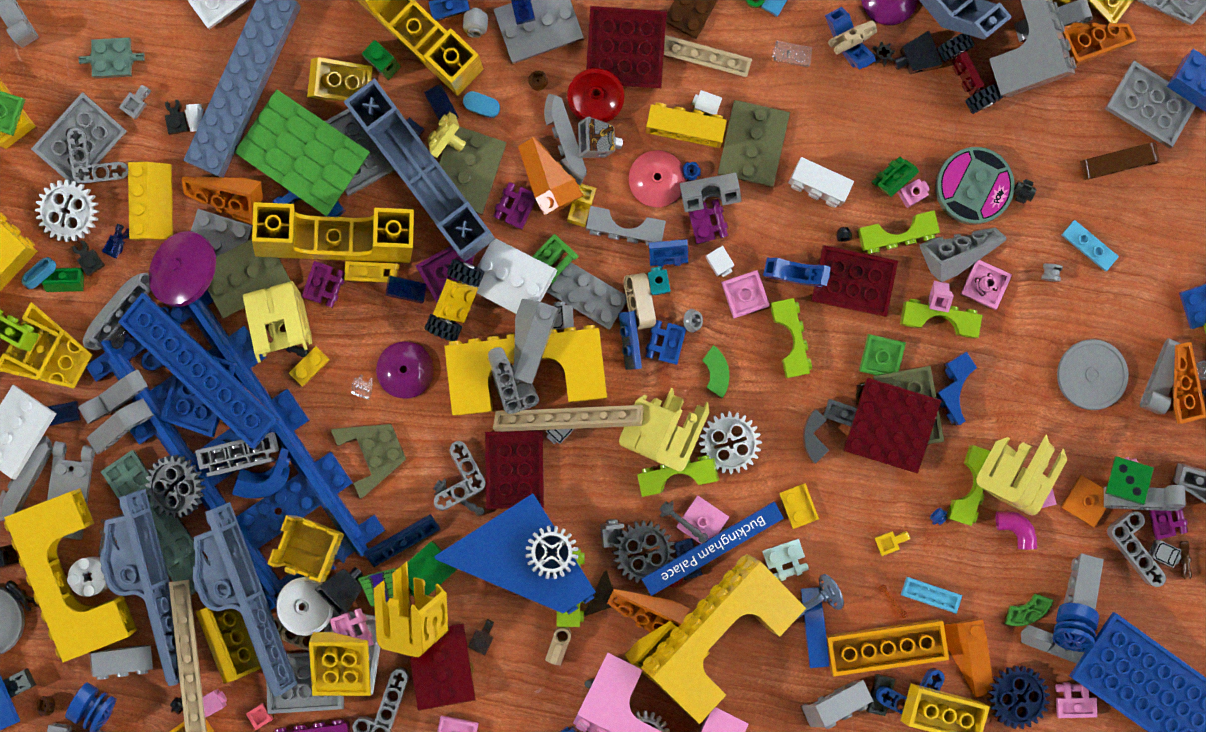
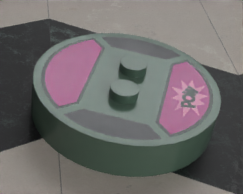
[935,147,1014,225]

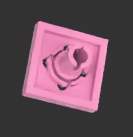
[960,260,1012,310]

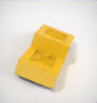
[567,183,597,227]

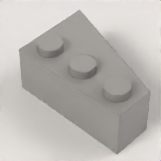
[1063,553,1104,610]

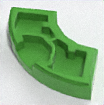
[702,345,729,398]
[1004,593,1054,626]

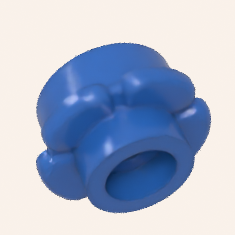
[683,162,701,181]
[930,508,948,525]

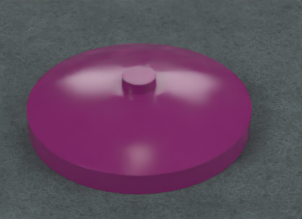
[149,231,216,307]

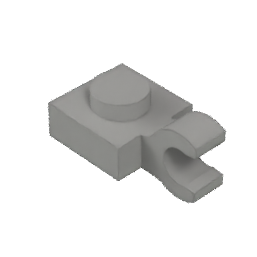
[119,85,151,119]

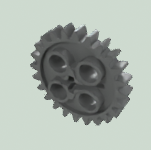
[145,455,206,518]
[612,520,675,583]

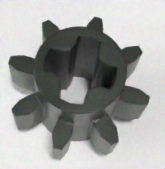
[872,42,895,67]
[1013,179,1036,204]

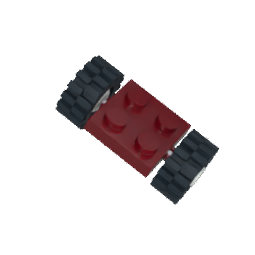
[937,33,1003,114]

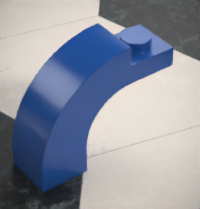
[825,7,876,70]
[763,258,831,287]
[232,448,290,499]

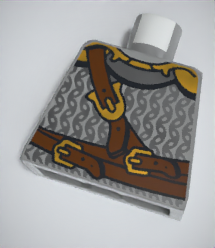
[578,117,623,158]

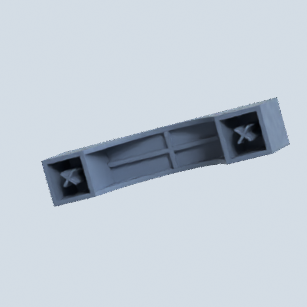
[344,78,495,262]

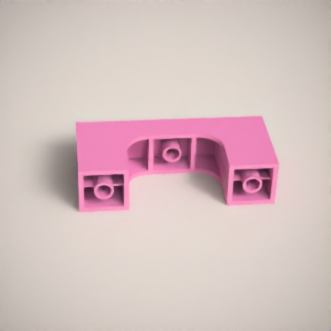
[573,653,748,732]

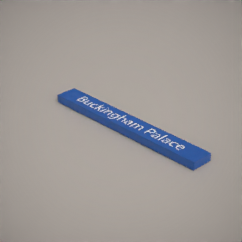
[641,501,784,596]

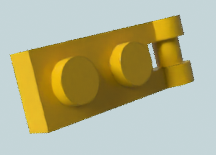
[345,261,400,284]

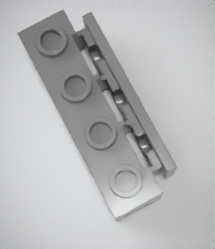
[195,432,280,477]

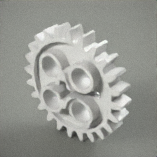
[35,180,99,242]
[699,411,762,474]

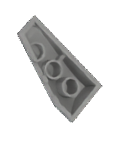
[920,227,1006,282]
[514,299,559,384]

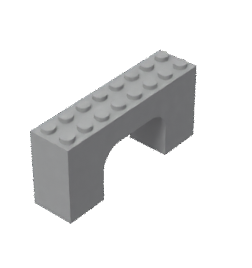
[990,0,1077,97]

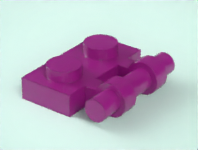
[493,182,536,230]
[688,199,728,244]
[301,261,345,308]
[1149,509,1188,540]

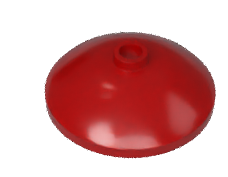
[567,68,625,123]

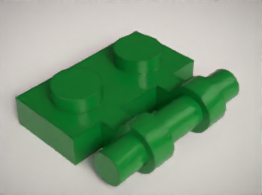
[871,156,919,197]

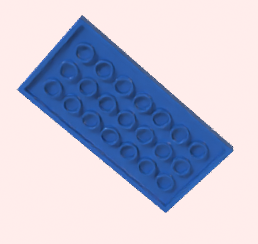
[1069,612,1206,732]

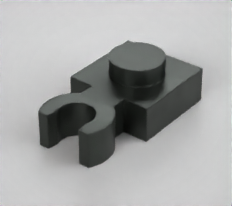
[165,99,188,135]
[72,240,105,276]

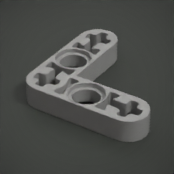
[67,128,128,183]
[433,441,485,511]

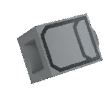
[552,302,574,330]
[546,429,574,444]
[1149,539,1181,568]

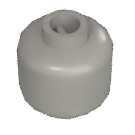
[463,8,488,38]

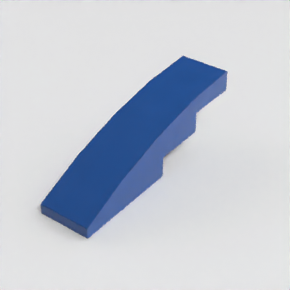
[800,587,829,668]

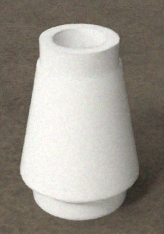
[185,104,204,132]

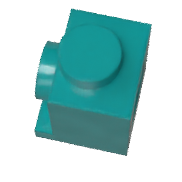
[647,266,671,296]

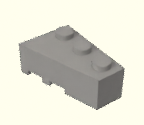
[1172,463,1206,503]
[89,645,153,680]
[801,680,873,729]

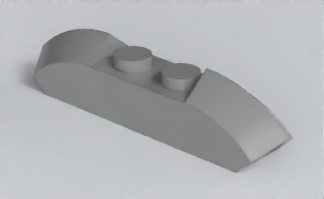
[544,94,587,185]
[83,273,151,350]
[0,435,53,522]
[1021,625,1085,663]

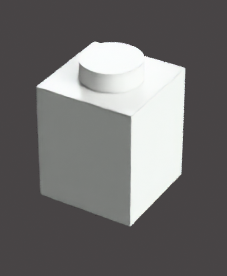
[692,90,722,117]
[705,246,734,277]

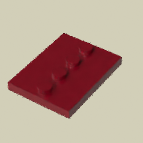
[811,245,898,317]
[485,431,544,509]
[410,623,476,711]

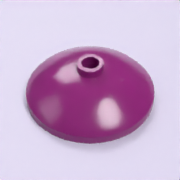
[861,0,918,26]
[376,341,434,399]

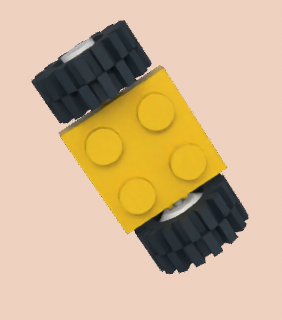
[424,259,485,341]

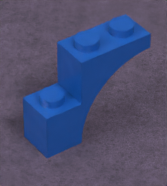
[936,352,977,425]

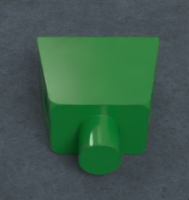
[362,40,401,81]

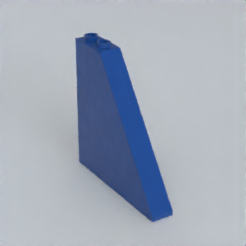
[434,494,596,615]

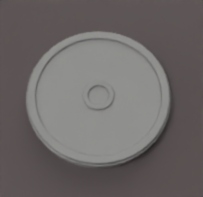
[1057,339,1129,410]
[0,587,25,654]

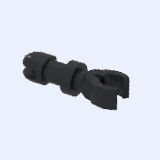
[284,345,309,357]
[6,580,37,612]

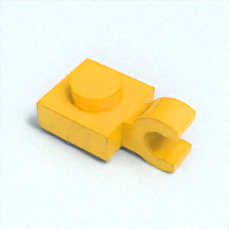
[874,531,910,556]

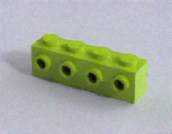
[0,309,39,352]

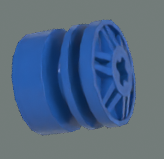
[1052,603,1099,652]
[65,682,117,732]

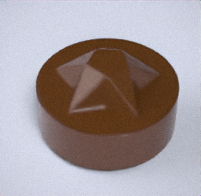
[528,71,548,91]
[37,696,55,716]

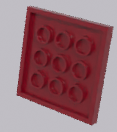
[586,6,667,89]
[844,377,941,474]

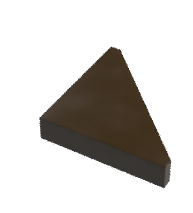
[584,571,613,616]

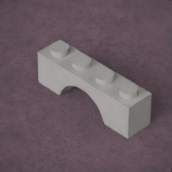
[586,206,666,246]

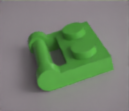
[532,234,579,284]

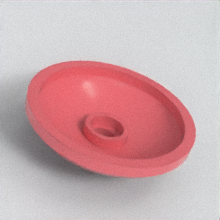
[629,150,686,208]

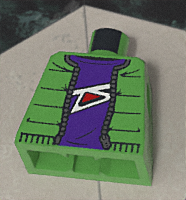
[359,568,397,607]

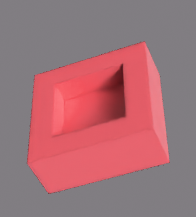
[246,703,273,730]

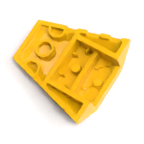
[0,302,92,389]

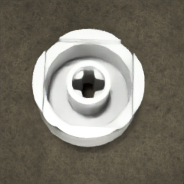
[67,557,108,597]

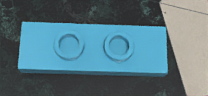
[1061,220,1119,272]
[901,576,963,614]

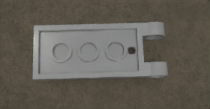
[47,441,95,540]

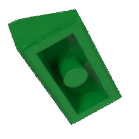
[42,268,84,292]

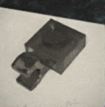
[468,619,495,655]

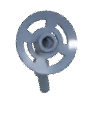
[796,574,844,620]

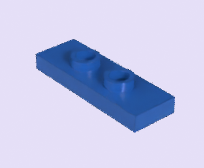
[619,311,642,370]

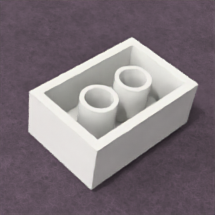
[788,157,854,208]

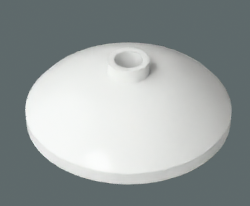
[276,577,333,636]

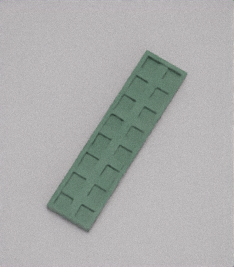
[100,450,208,596]

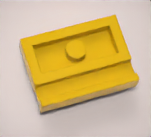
[779,483,819,529]

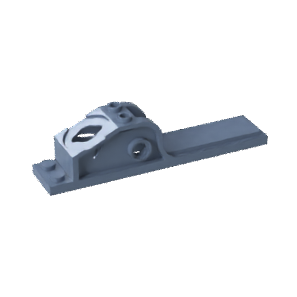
[100,489,180,686]
[193,502,298,697]

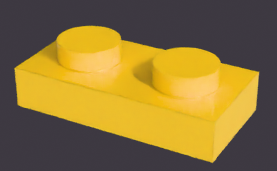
[289,346,330,387]

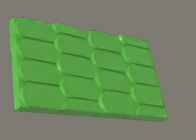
[234,89,370,216]

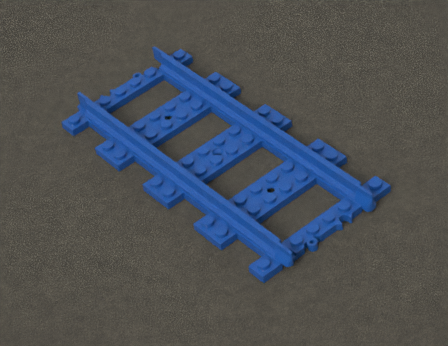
[86,289,385,610]

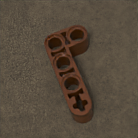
[1080,142,1160,180]

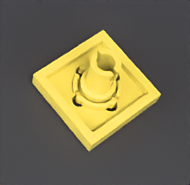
[428,111,466,158]

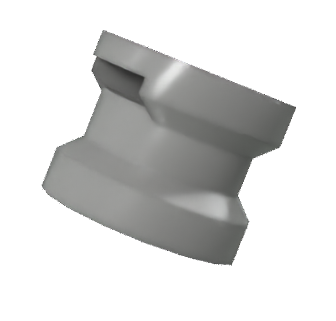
[1041,263,1063,282]

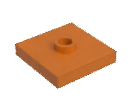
[1060,475,1106,528]

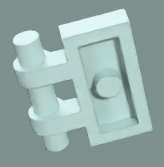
[762,539,809,581]

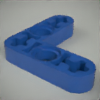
[876,668,945,714]

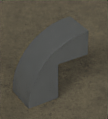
[803,409,829,464]

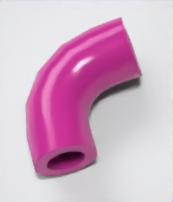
[996,511,1037,550]

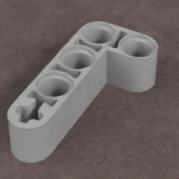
[0,0,39,48]
[1014,0,1093,43]
[1140,338,1181,414]
[488,347,539,414]
[78,370,148,424]
[87,399,154,454]
[1104,485,1186,511]
[1107,511,1166,587]
[353,667,409,732]

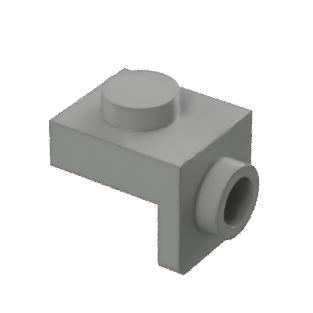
[600,519,624,548]

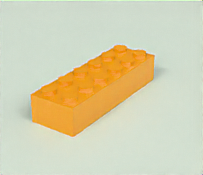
[826,619,949,677]

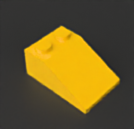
[307,57,373,102]

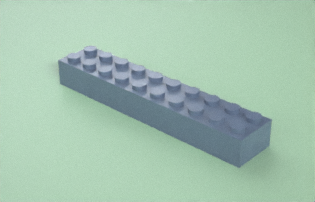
[183,0,301,177]

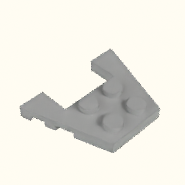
[1137,0,1206,26]

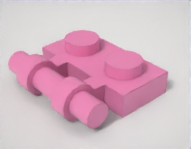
[329,608,374,647]
[1055,682,1097,718]

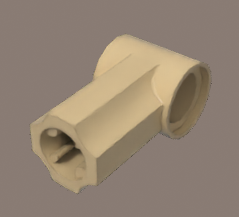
[545,627,571,666]

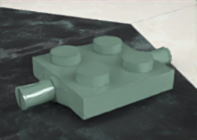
[79,38,145,79]

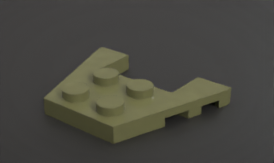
[331,424,406,499]

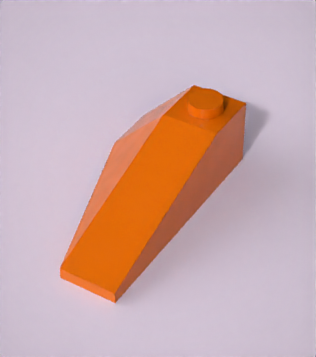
[1062,22,1137,67]
[518,137,584,215]
[182,177,263,225]
[1172,342,1206,424]
[607,589,690,633]
[944,617,993,697]

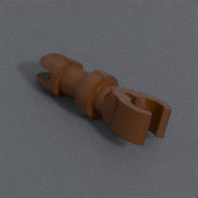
[1180,541,1192,579]

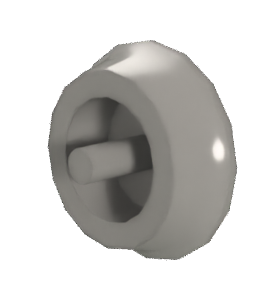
[683,309,703,333]

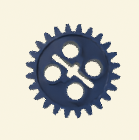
[987,665,1050,729]

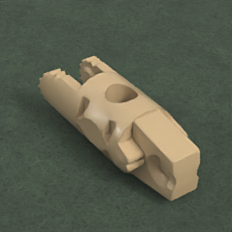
[828,20,877,55]

